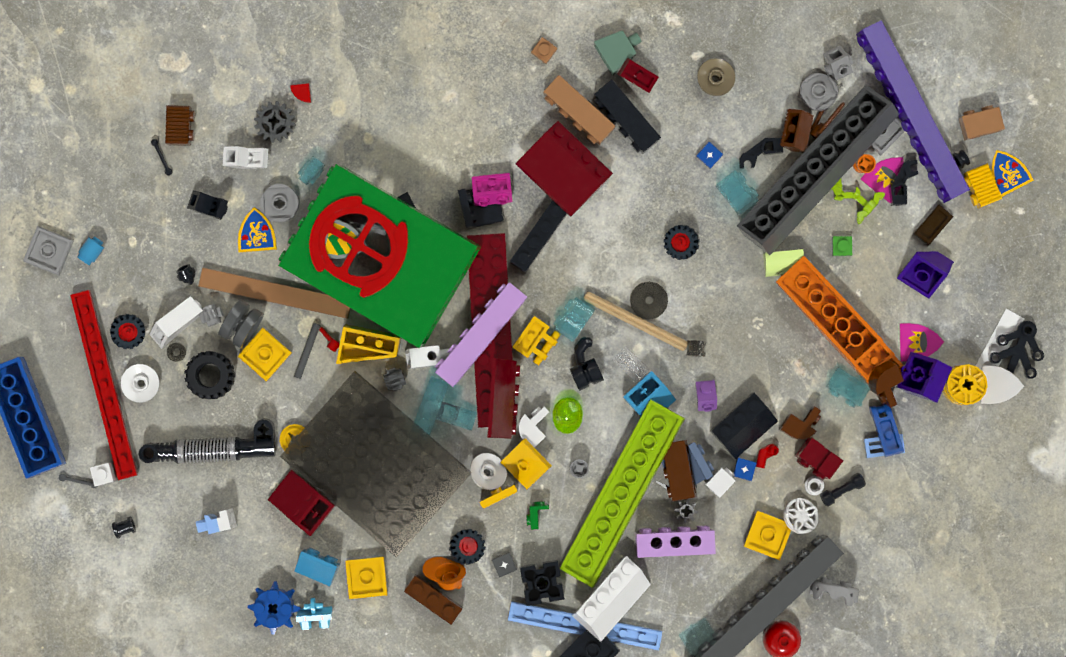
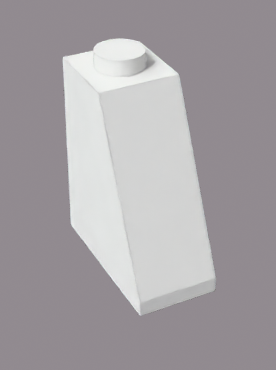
[149,296,203,349]

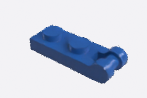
[869,403,904,457]

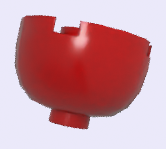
[762,620,801,657]

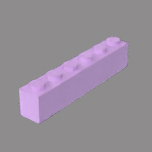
[435,282,527,388]

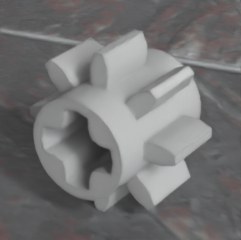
[199,304,224,327]
[674,499,698,523]

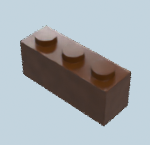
[663,440,697,501]
[404,574,463,625]

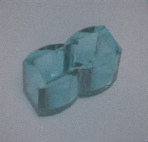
[554,298,595,343]

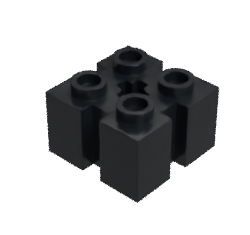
[520,560,565,606]

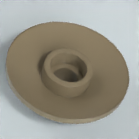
[697,58,735,96]

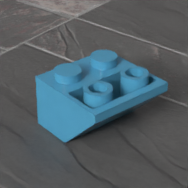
[623,371,677,417]
[294,547,340,586]

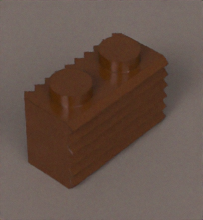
[165,105,195,146]
[780,109,814,153]

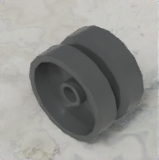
[218,299,264,349]

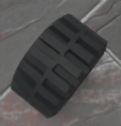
[184,351,235,399]

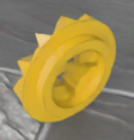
[279,424,310,455]

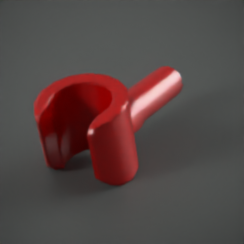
[319,327,340,352]

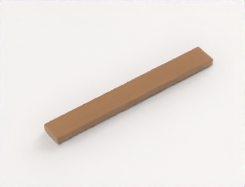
[198,268,351,319]

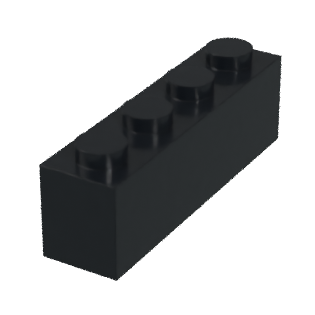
[594,79,661,154]
[510,201,567,274]

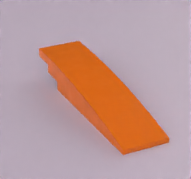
[776,256,906,385]

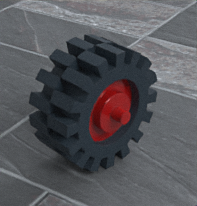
[663,225,700,260]
[110,314,145,350]
[449,529,486,565]

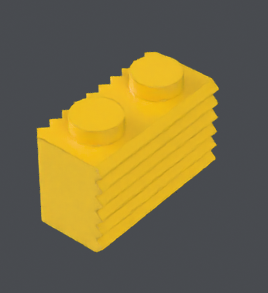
[963,163,1002,209]

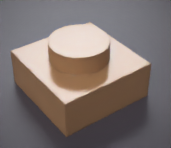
[531,37,558,64]

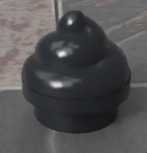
[176,264,195,285]

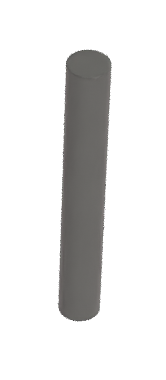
[294,323,320,379]

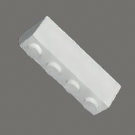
[572,556,651,642]

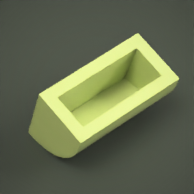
[763,249,804,277]

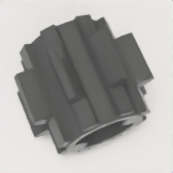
[383,367,406,392]

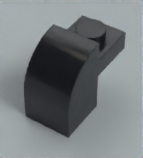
[187,190,228,220]

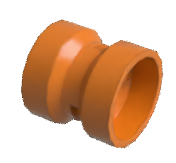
[853,154,876,173]

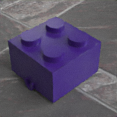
[896,352,952,403]

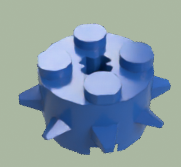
[248,581,301,635]

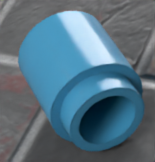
[77,236,104,266]

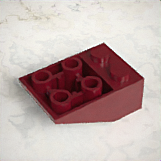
[268,469,336,536]

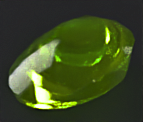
[553,397,583,434]

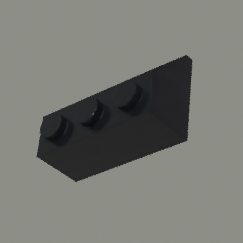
[710,392,778,459]

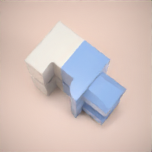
[196,508,237,534]

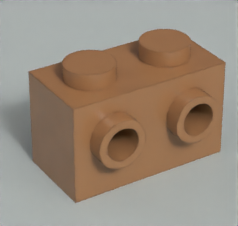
[958,105,1005,141]

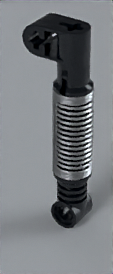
[138,418,276,464]

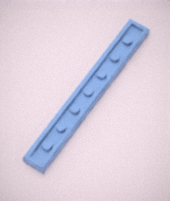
[508,601,663,650]

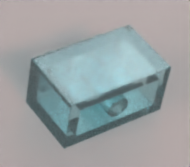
[716,170,759,216]

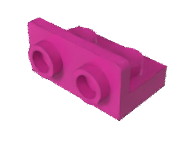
[472,173,513,206]

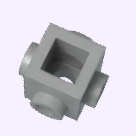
[823,46,853,81]

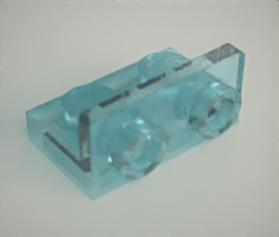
[826,367,870,408]

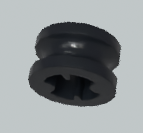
[953,149,970,169]

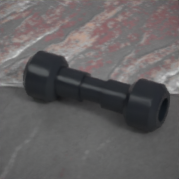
[820,473,866,507]

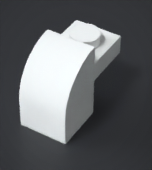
[223,146,268,169]
[519,407,549,447]

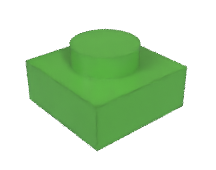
[832,236,852,256]

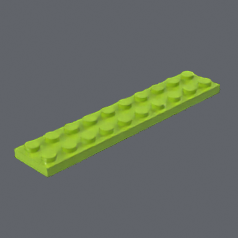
[560,399,685,588]

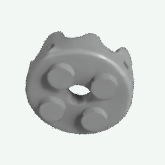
[809,577,859,606]

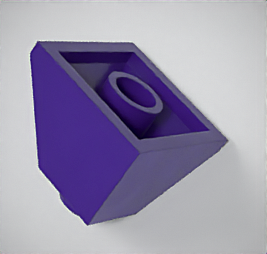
[897,251,954,299]

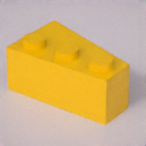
[336,324,401,364]

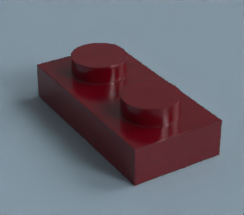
[618,58,659,93]

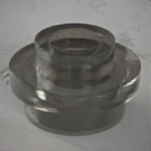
[167,343,186,362]

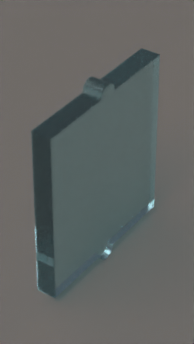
[679,618,714,656]

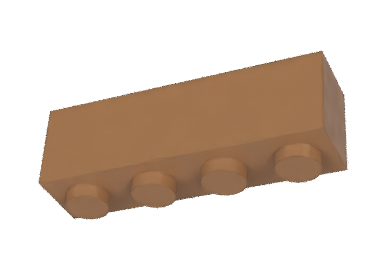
[543,75,616,145]

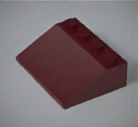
[515,121,613,217]
[487,358,520,439]

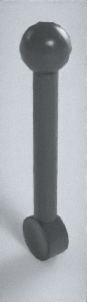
[59,474,98,488]

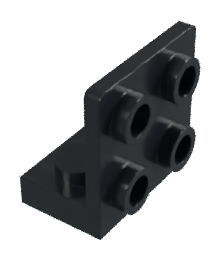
[458,189,504,229]

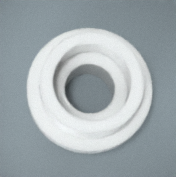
[805,476,824,495]

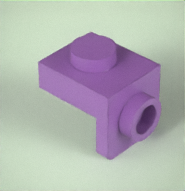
[695,380,717,412]

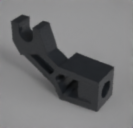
[739,138,784,169]
[889,160,918,206]

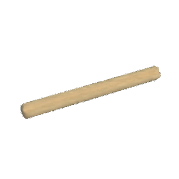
[583,292,688,351]

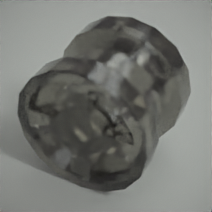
[686,340,707,357]

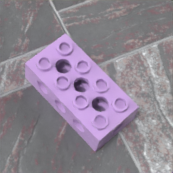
[635,525,716,558]

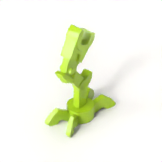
[831,179,885,224]

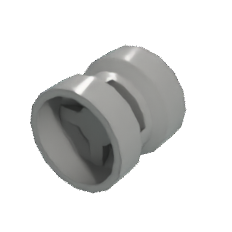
[570,459,589,478]

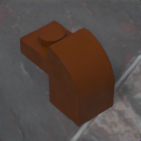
[869,360,904,408]
[779,406,821,439]

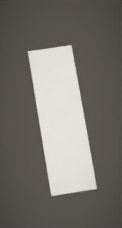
[975,309,1024,370]

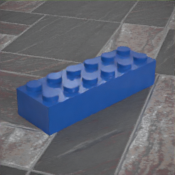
[0,357,67,479]

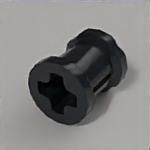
[112,516,136,539]

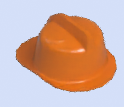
[423,557,466,590]

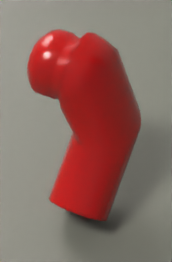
[756,444,779,469]

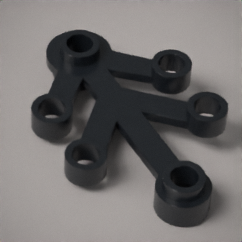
[989,321,1044,379]

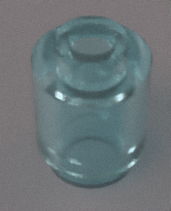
[298,156,325,185]

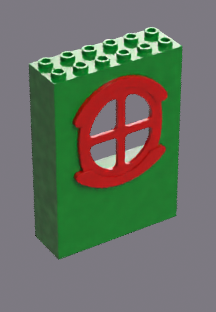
[278,164,482,348]

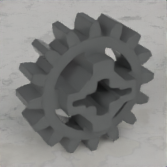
[254,101,296,143]

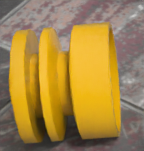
[942,364,988,405]

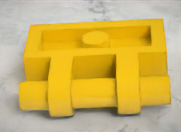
[512,316,561,366]

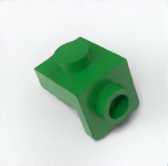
[526,501,549,530]

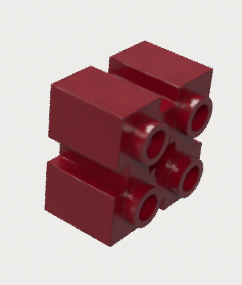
[794,437,844,480]

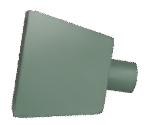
[594,30,642,76]

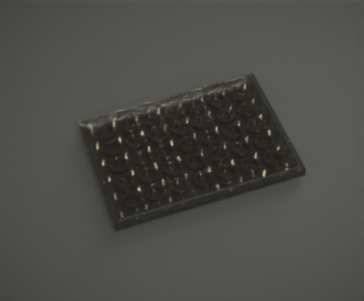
[280,371,472,557]

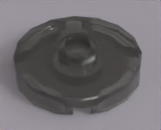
[630,281,668,320]

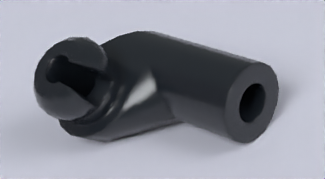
[574,337,593,364]

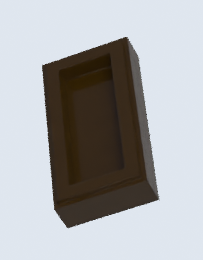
[913,204,954,246]

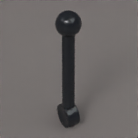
[151,139,173,176]

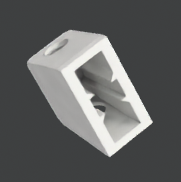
[405,345,450,370]

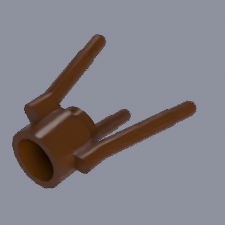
[810,102,845,139]

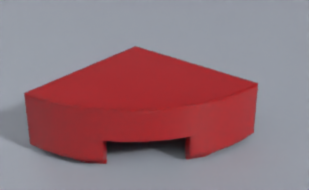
[290,83,311,103]

